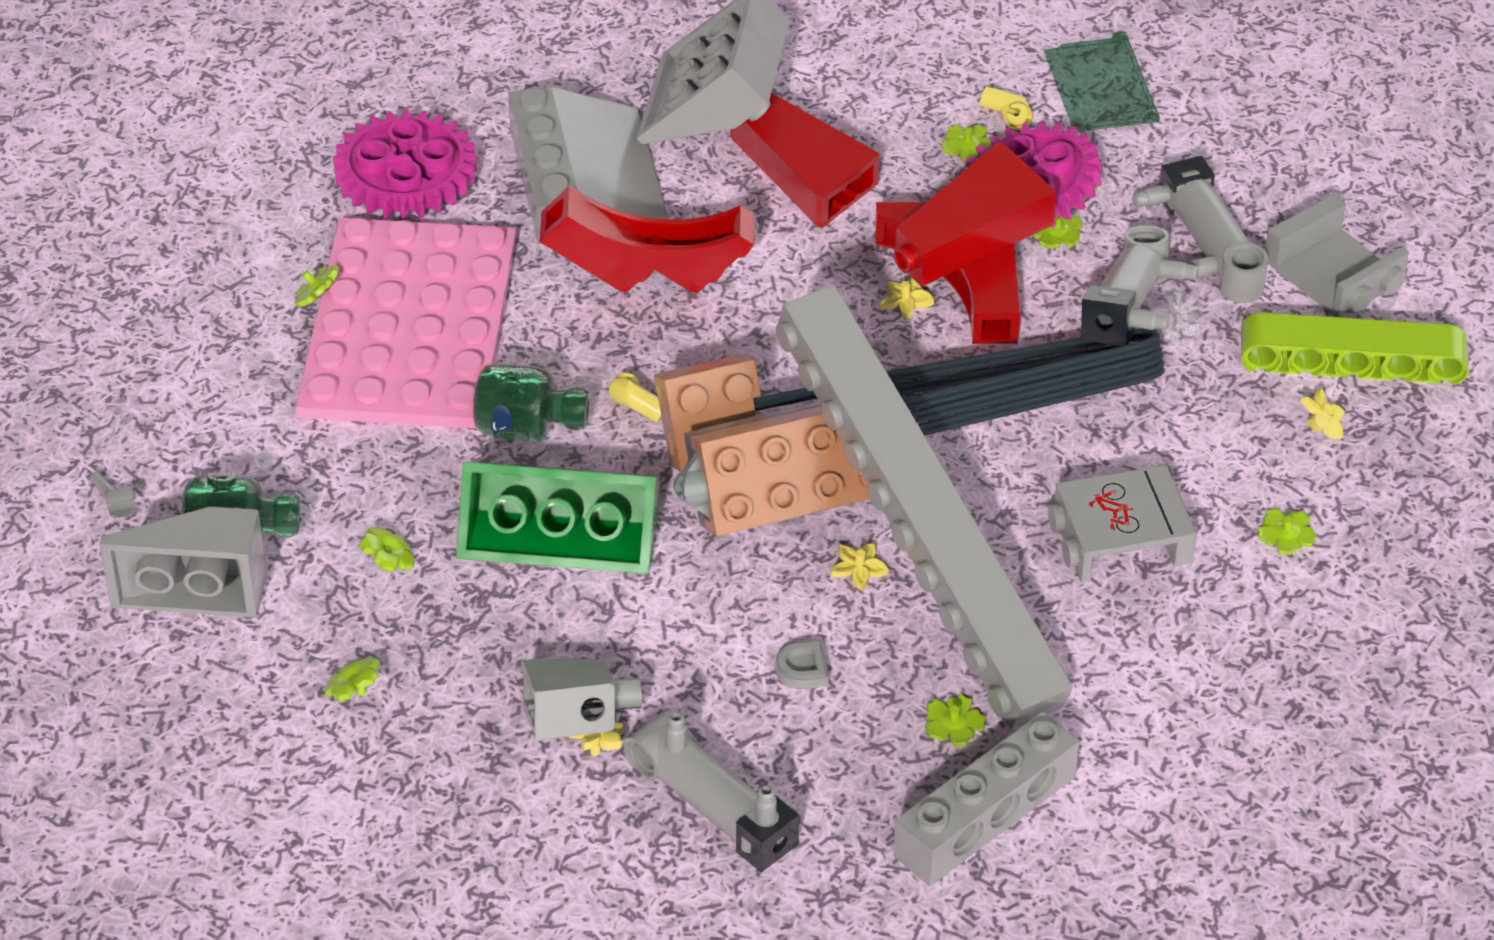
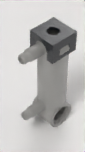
[1132,156,1269,303]
[1081,225,1199,346]
[623,710,799,873]

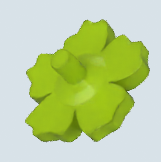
[941,124,991,162]
[1033,215,1083,249]
[294,264,339,307]
[1257,508,1317,555]
[358,527,415,573]
[325,657,380,703]
[925,694,986,747]

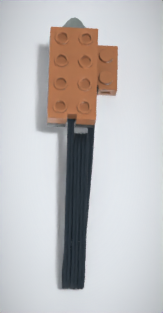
[654,329,1165,536]

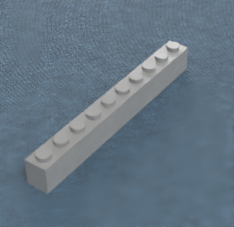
[776,284,1073,729]

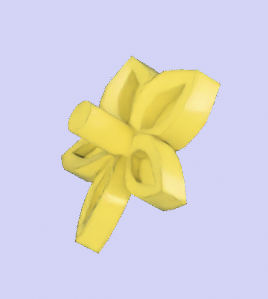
[879,278,934,321]
[1300,387,1345,439]
[830,544,889,591]
[569,722,624,756]

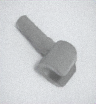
[90,471,137,519]

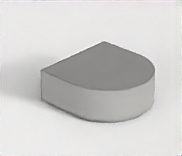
[775,640,829,689]

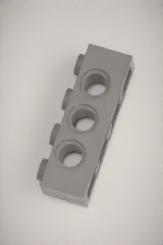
[893,711,1080,887]

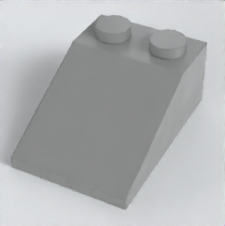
[100,507,267,618]

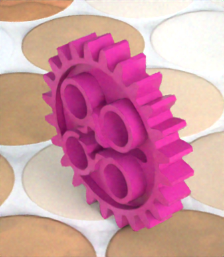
[333,109,477,220]
[959,121,1103,228]

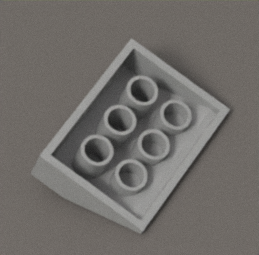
[636,0,790,145]
[508,86,668,245]

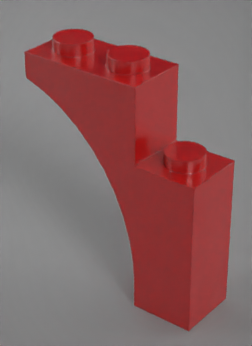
[539,186,755,293]
[875,202,1020,344]

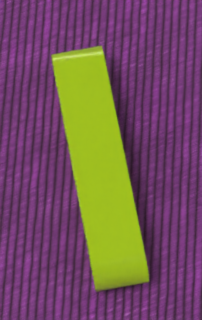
[1241,313,1469,385]

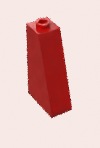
[730,93,880,229]
[894,142,1056,287]

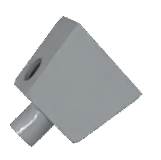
[523,659,642,740]

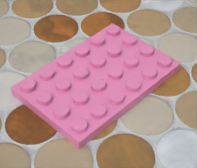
[296,217,517,429]

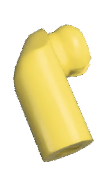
[980,86,1032,131]
[609,372,661,423]

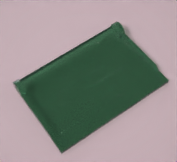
[1043,31,1160,132]

